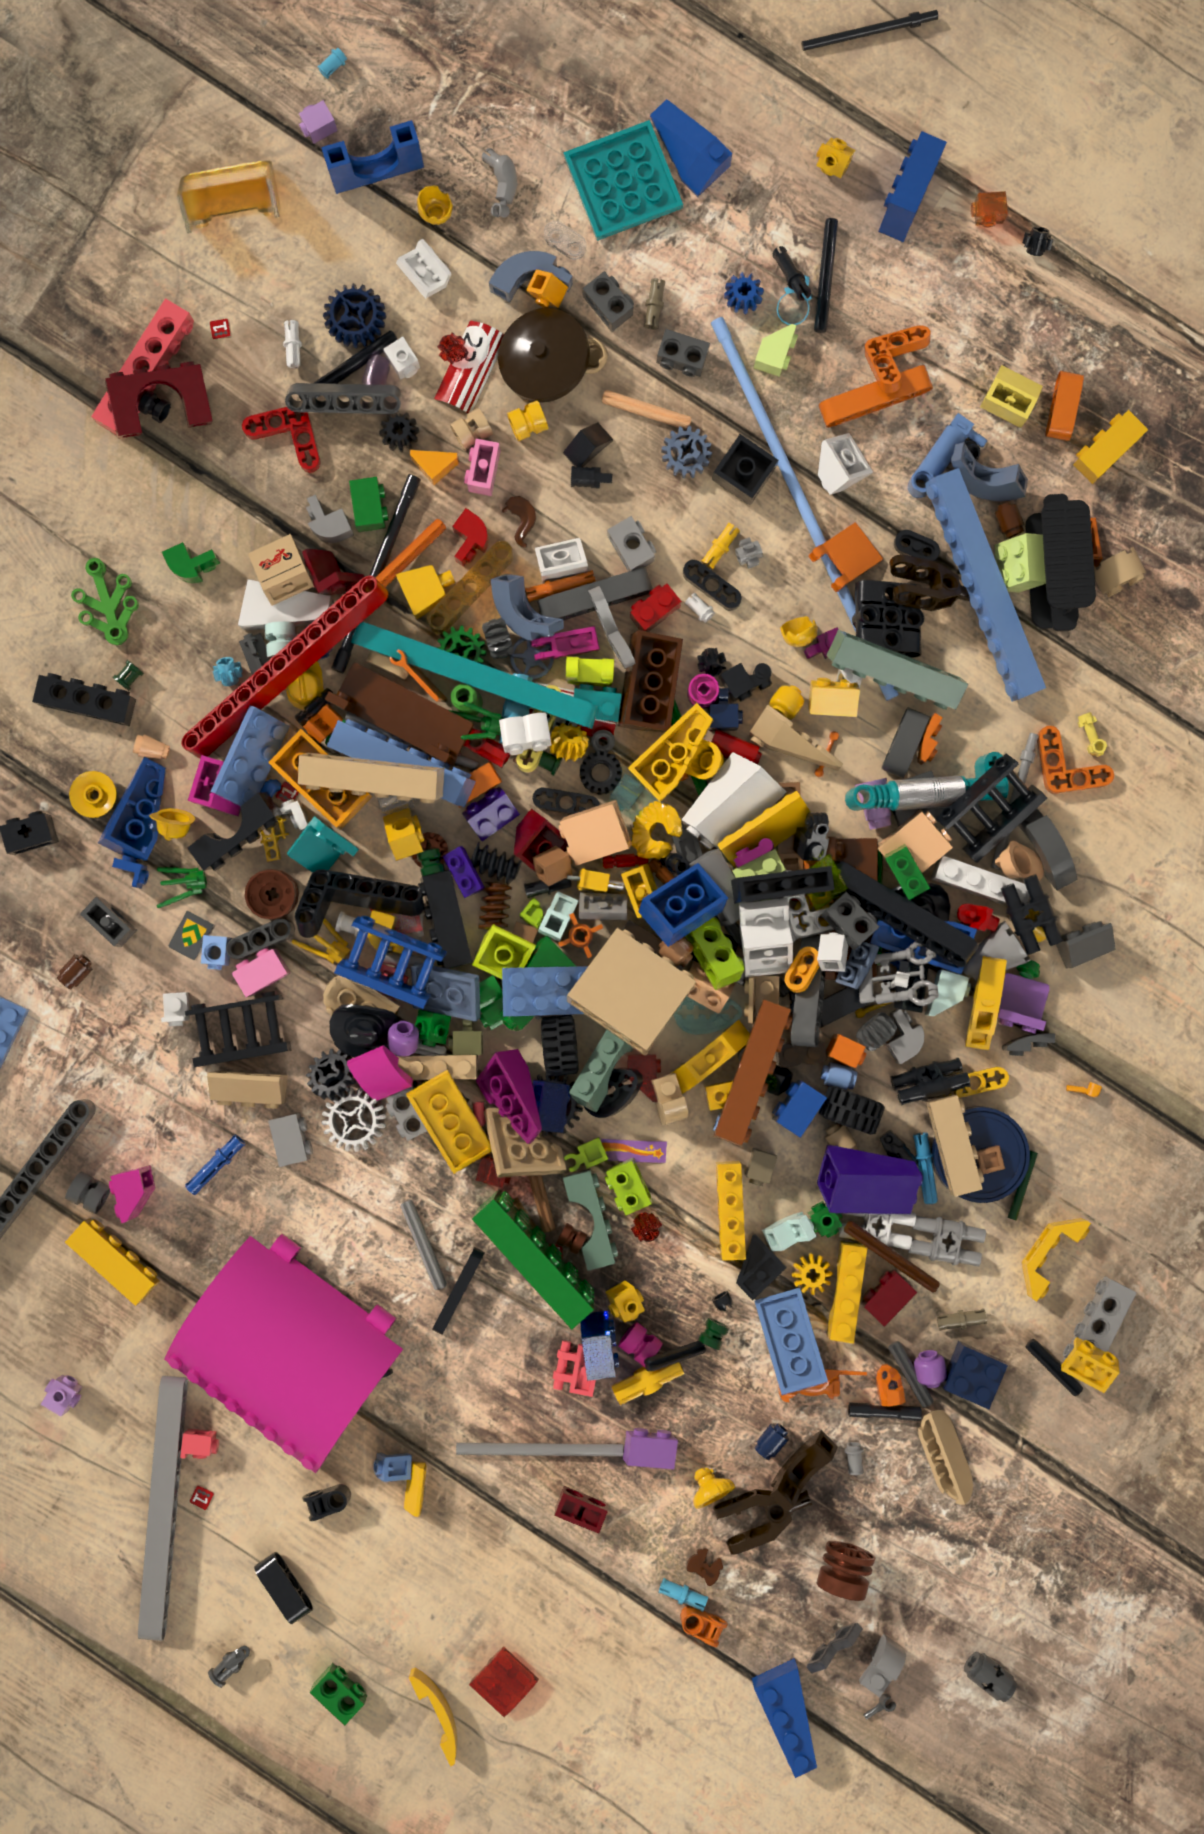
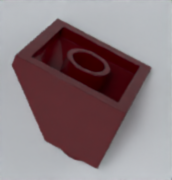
[514,808,569,873]

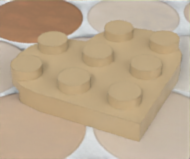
[323,975,400,1043]

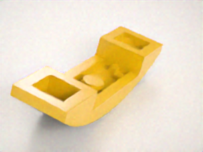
[409,1667,457,1767]

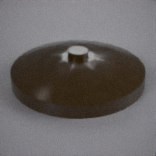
[498,308,590,402]

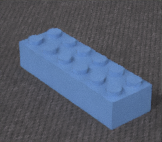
[327,719,476,807]

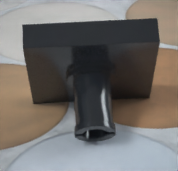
[883,961,929,1013]

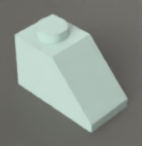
[925,970,971,1016]

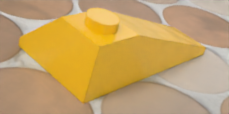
[628,703,713,802]

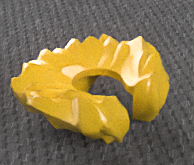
[631,801,683,860]

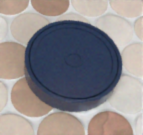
[931,1106,1030,1203]

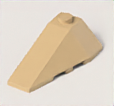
[749,705,843,771]

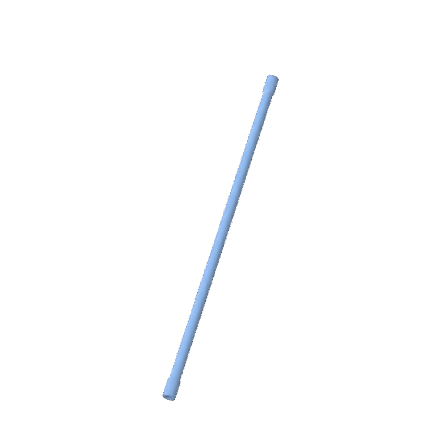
[711,317,899,701]

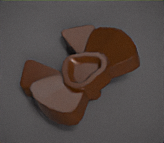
[686,1548,723,1586]

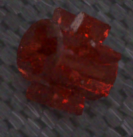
[437,332,468,365]
[631,1212,662,1242]

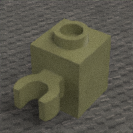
[448,1019,483,1055]

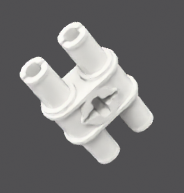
[838,1212,916,1250]

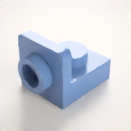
[373,1452,412,1482]

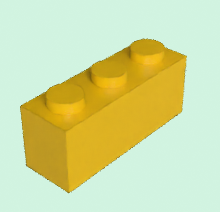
[1073,410,1148,484]

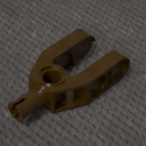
[889,554,970,611]
[713,1489,813,1555]

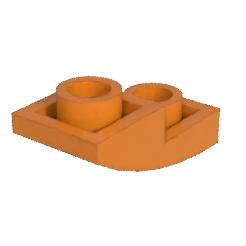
[918,713,943,765]
[458,762,502,808]

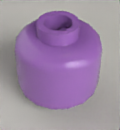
[387,1021,419,1057]
[914,1350,947,1388]

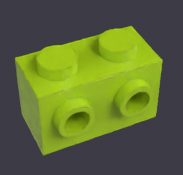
[605,1157,653,1215]

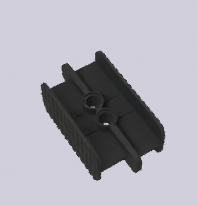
[1025,494,1096,631]

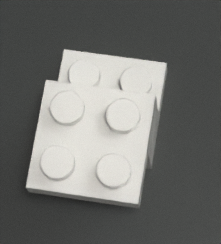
[739,898,793,977]

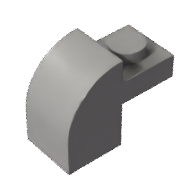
[306,495,354,543]
[885,1009,924,1064]
[859,1634,906,1697]

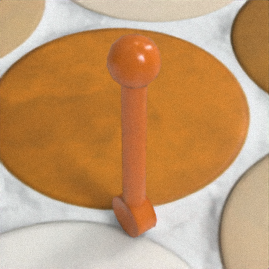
[815,731,839,777]

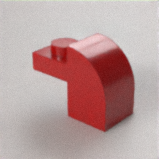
[452,508,489,567]

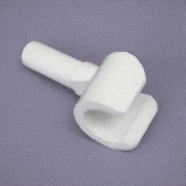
[890,971,910,988]

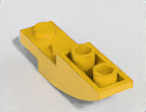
[965,956,1007,1050]

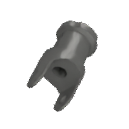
[208,1645,250,1688]

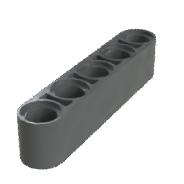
[285,383,402,414]
[537,568,653,621]
[791,934,825,1047]

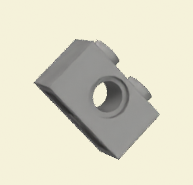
[607,516,656,571]

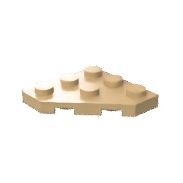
[484,1108,566,1177]

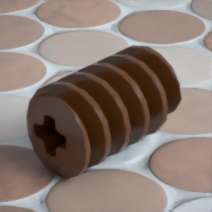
[478,882,512,930]

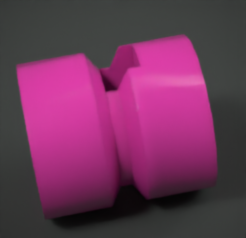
[687,674,719,709]
[618,1321,663,1367]

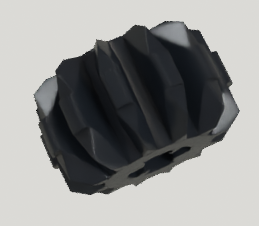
[379,411,420,453]

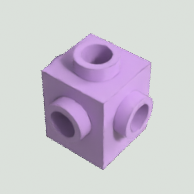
[41,1375,82,1416]

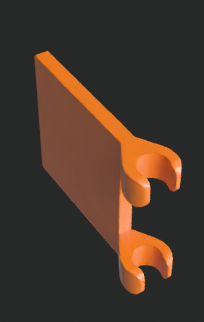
[808,522,883,592]
[389,649,448,702]

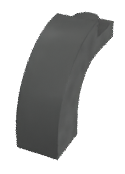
[1018,808,1078,891]

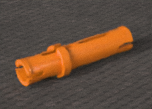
[525,570,596,603]

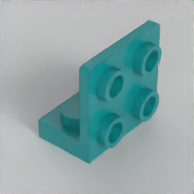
[287,816,359,873]

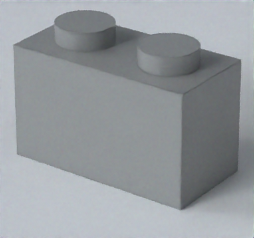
[268,1113,313,1167]

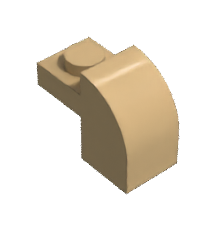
[651,1073,688,1125]

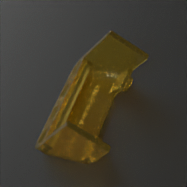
[177,161,280,234]

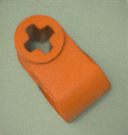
[680,1605,728,1647]

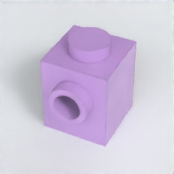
[299,100,338,144]

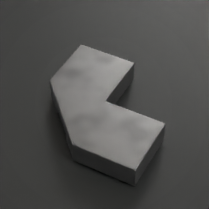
[806,1622,863,1673]

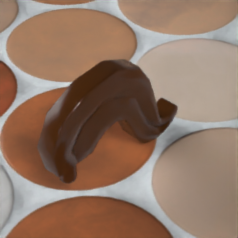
[502,496,536,548]

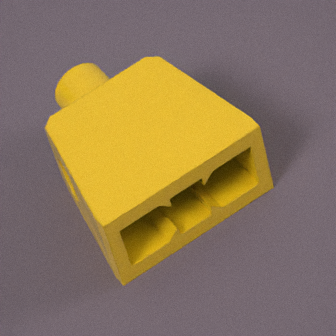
[396,565,456,620]

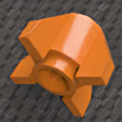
[558,913,603,958]

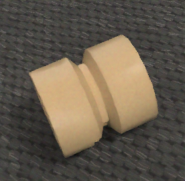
[450,408,493,451]

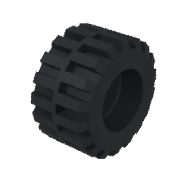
[541,1015,579,1077]
[819,1086,885,1135]

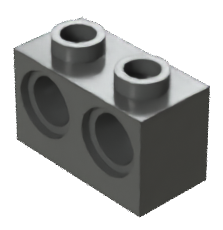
[583,271,634,332]
[656,329,710,377]
[822,892,879,950]

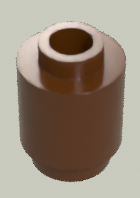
[994,501,1025,539]
[57,954,93,990]

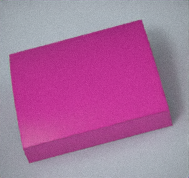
[347,1045,413,1101]

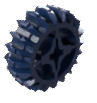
[323,283,387,349]

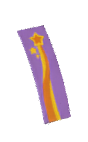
[601,1139,667,1163]

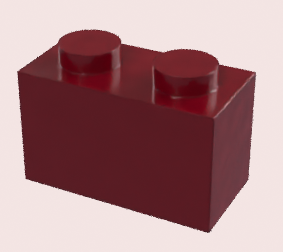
[861,1269,918,1327]

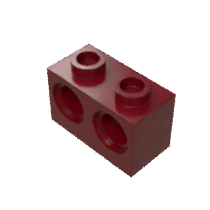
[554,1486,608,1534]

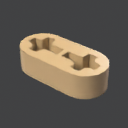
[366,650,409,681]

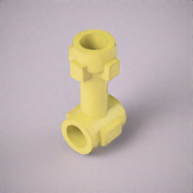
[1077,712,1107,757]

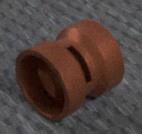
[556,1223,588,1255]

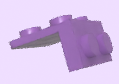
[997,973,1050,1034]

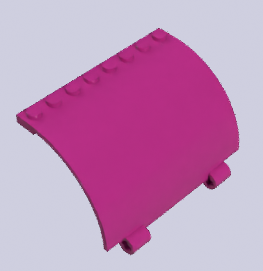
[164,1234,403,1473]

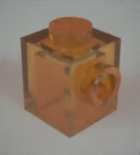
[971,191,1008,228]

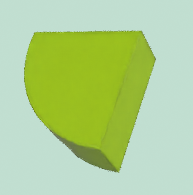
[519,897,543,930]

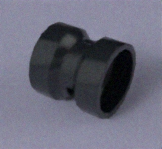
[138,390,171,423]

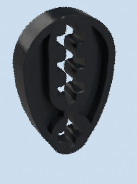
[584,1067,643,1118]

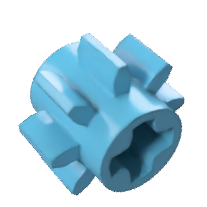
[212,657,243,686]

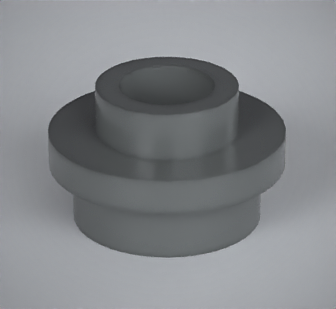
[591,730,615,752]

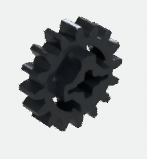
[306,1049,356,1100]

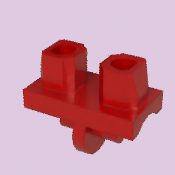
[957,903,1000,932]

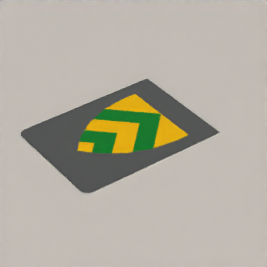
[168,911,214,960]

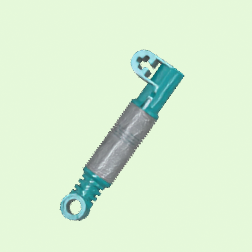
[845,752,1009,811]

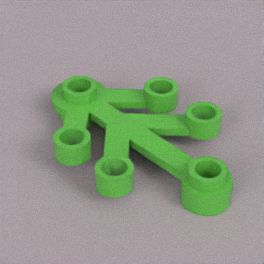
[71,558,139,645]

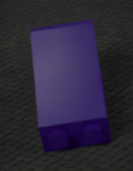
[817,1145,923,1214]

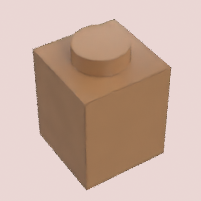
[532,846,572,886]

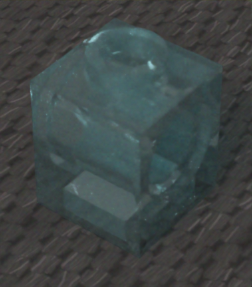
[609,773,645,812]

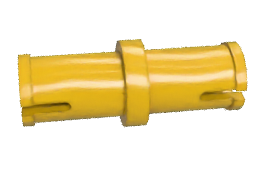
[701,523,740,570]

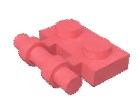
[553,1340,602,1397]

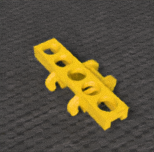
[260,817,289,862]

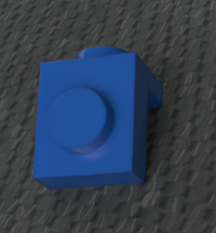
[112,855,149,889]

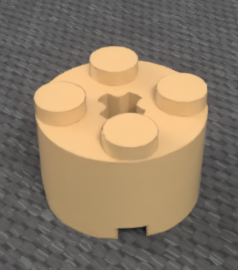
[1094,547,1146,598]

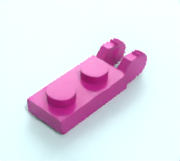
[531,626,600,661]

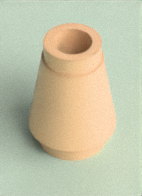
[133,734,170,759]

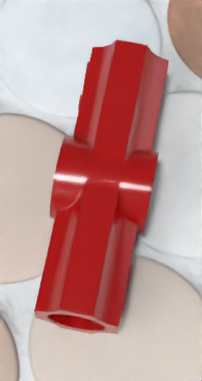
[464,728,510,768]

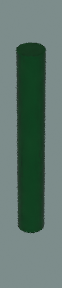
[1007,1151,1038,1221]

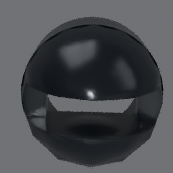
[712,1291,733,1312]

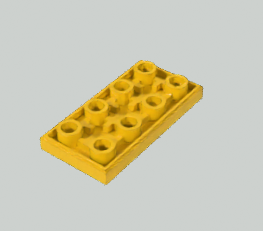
[717,791,811,869]

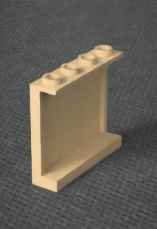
[567,928,696,1056]

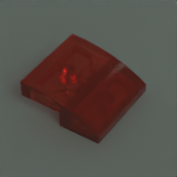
[469,1646,539,1717]

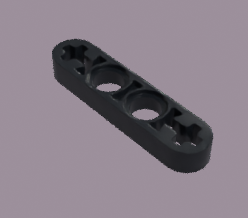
[432,1247,485,1335]

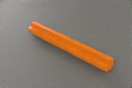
[375,519,446,587]

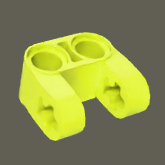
[566,657,614,687]

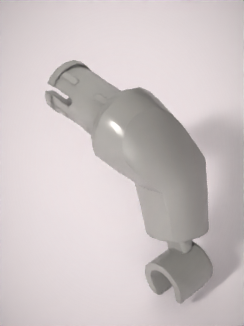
[482,148,518,217]

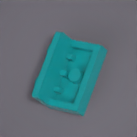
[574,684,622,722]

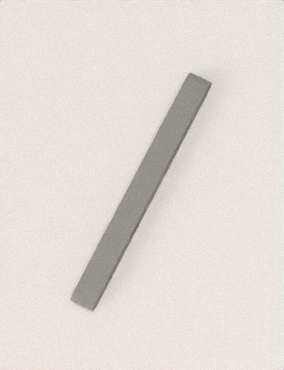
[138,1376,188,1641]

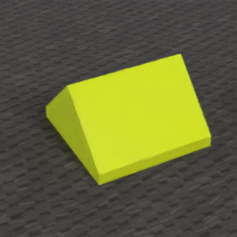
[472,924,536,979]

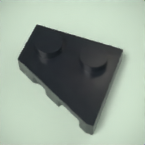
[736,1234,787,1301]

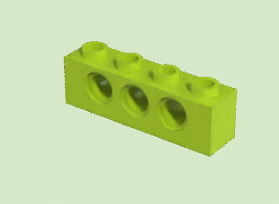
[685,917,745,990]

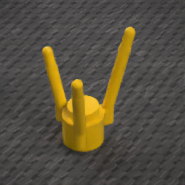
[291,918,351,964]

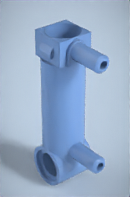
[908,413,987,498]

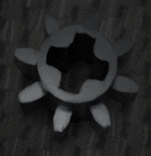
[1022,226,1053,256]
[697,648,726,677]

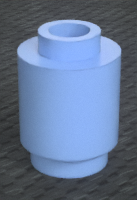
[821,1062,857,1090]

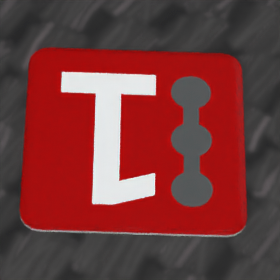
[210,319,231,339]
[275,781,299,802]
[190,1486,214,1510]

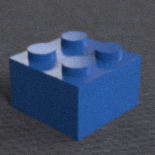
[772,1080,827,1138]

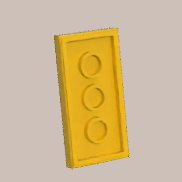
[406,1069,492,1174]

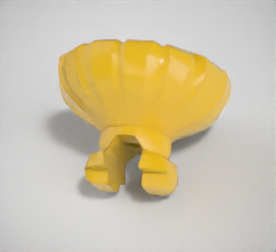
[693,1467,736,1509]

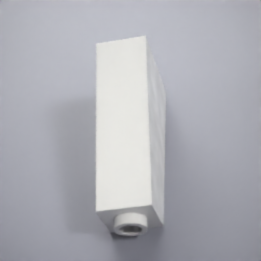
[238,579,334,631]

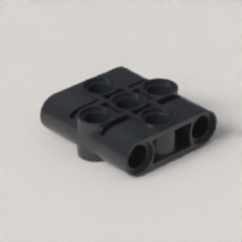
[852,580,925,658]

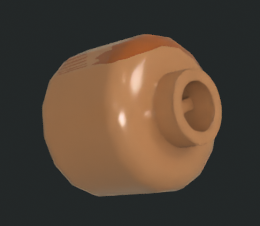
[658,937,694,967]

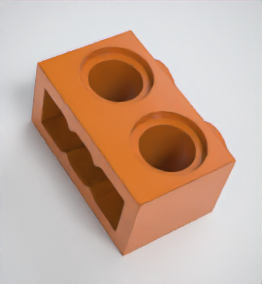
[826,1034,867,1068]

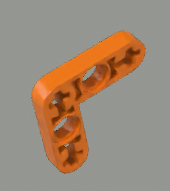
[865,325,931,393]
[1037,726,1114,794]

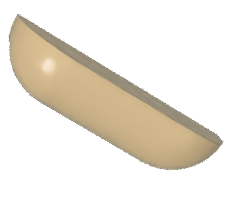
[918,1410,973,1505]

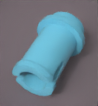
[317,48,347,79]

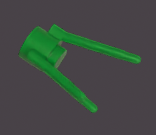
[449,702,504,740]
[157,867,207,908]

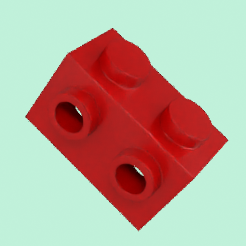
[630,583,682,632]

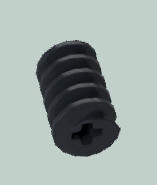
[471,841,522,885]

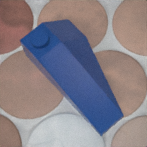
[650,99,733,197]
[98,757,166,861]
[870,921,977,974]

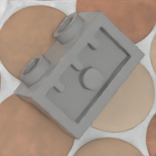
[579,893,627,920]

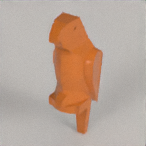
[778,1369,867,1403]

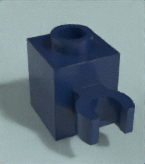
[709,688,743,731]

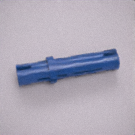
[185,1134,246,1195]

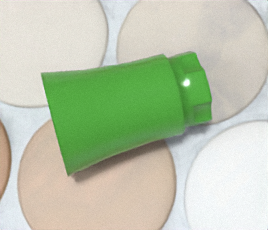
[450,684,483,716]

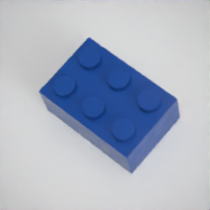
[638,863,728,947]

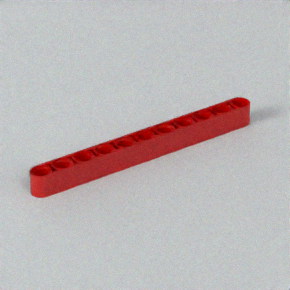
[181,575,388,758]

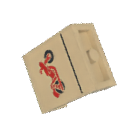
[248,534,314,606]

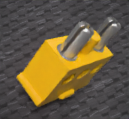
[567,868,625,893]

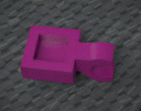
[803,627,838,659]

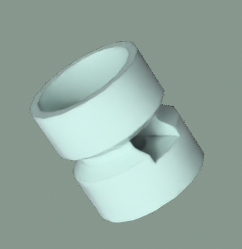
[265,622,296,659]

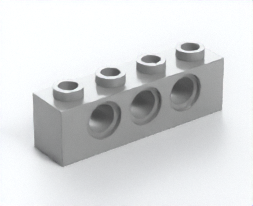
[1063,1276,1137,1361]

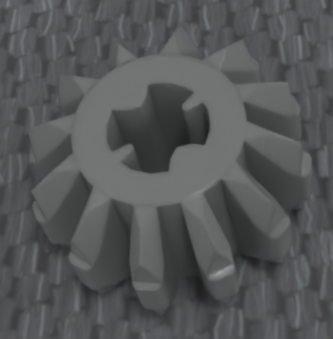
[482,618,514,659]
[856,1012,897,1051]

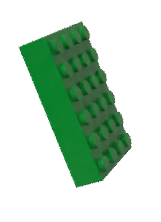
[472,1189,594,1330]

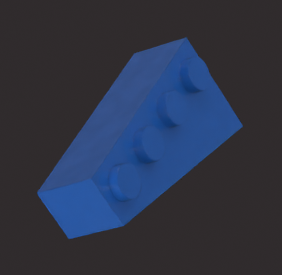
[878,131,947,242]
[752,1658,817,1778]

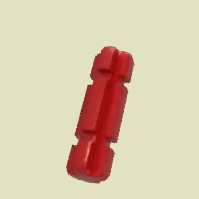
[602,853,649,869]

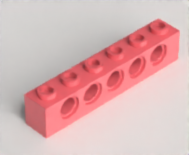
[91,298,194,435]

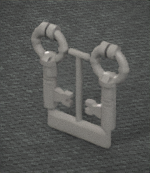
[859,942,938,1006]

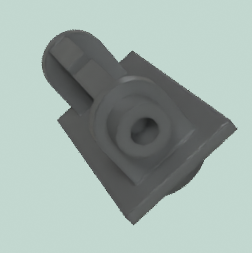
[239,633,270,675]

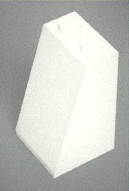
[682,752,786,852]

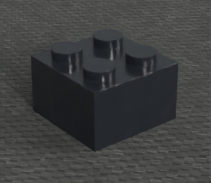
[712,434,779,506]

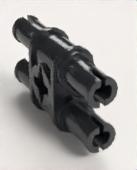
[1000,874,1063,955]
[890,1057,971,1106]

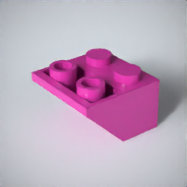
[188,755,241,817]
[109,1165,156,1223]

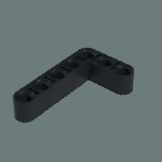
[294,869,424,938]

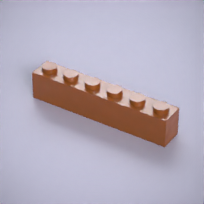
[713,1000,793,1146]

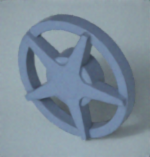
[510,637,554,680]

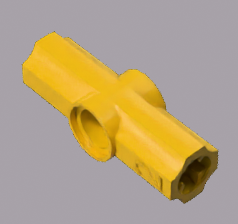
[611,1362,685,1405]

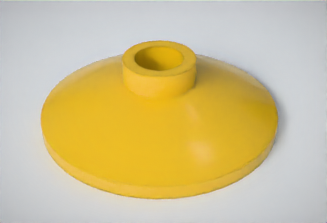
[69,771,117,818]

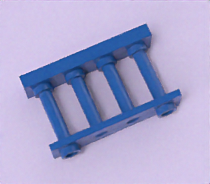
[334,916,447,1009]

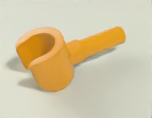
[1066,1082,1102,1097]

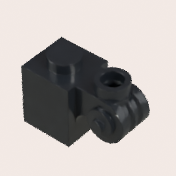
[719,663,773,702]
[793,812,829,861]

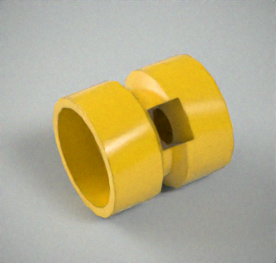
[507,400,548,442]

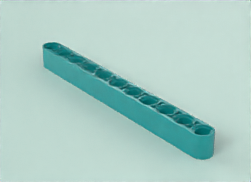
[351,621,600,729]

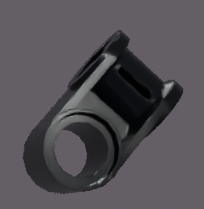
[302,1484,351,1521]

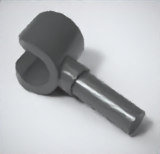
[863,1694,896,1720]

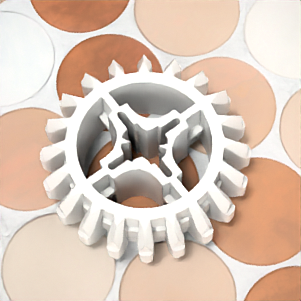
[322,1088,386,1152]

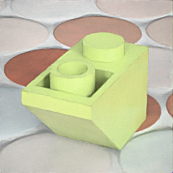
[753,324,798,377]

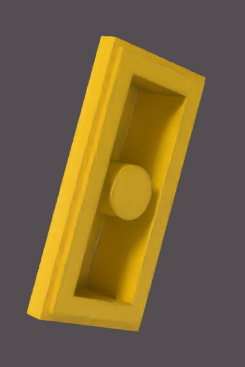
[404,1461,427,1517]

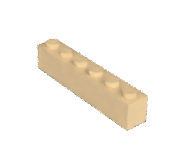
[298,753,445,803]

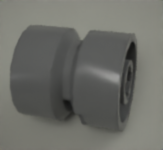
[65,1171,110,1214]

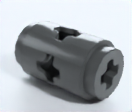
[964,1651,1017,1702]

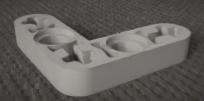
[588,586,636,669]

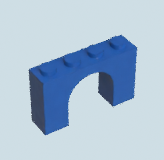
[321,120,424,194]

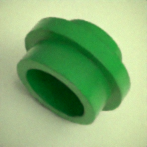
[1016,960,1040,979]

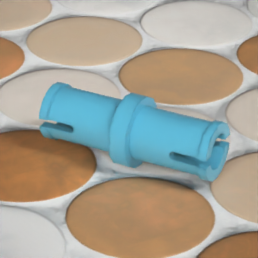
[658,1578,708,1612]

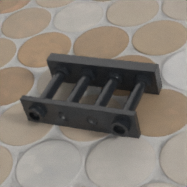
[936,753,1048,863]
[185,991,292,1067]

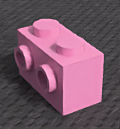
[464,439,501,496]
[232,947,290,997]

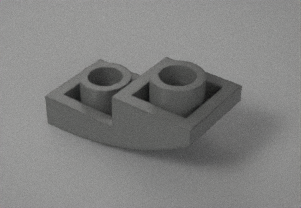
[1002,1033,1055,1056]

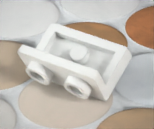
[396,239,451,299]

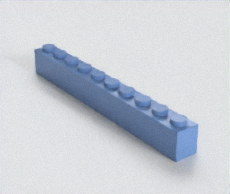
[925,468,1046,702]

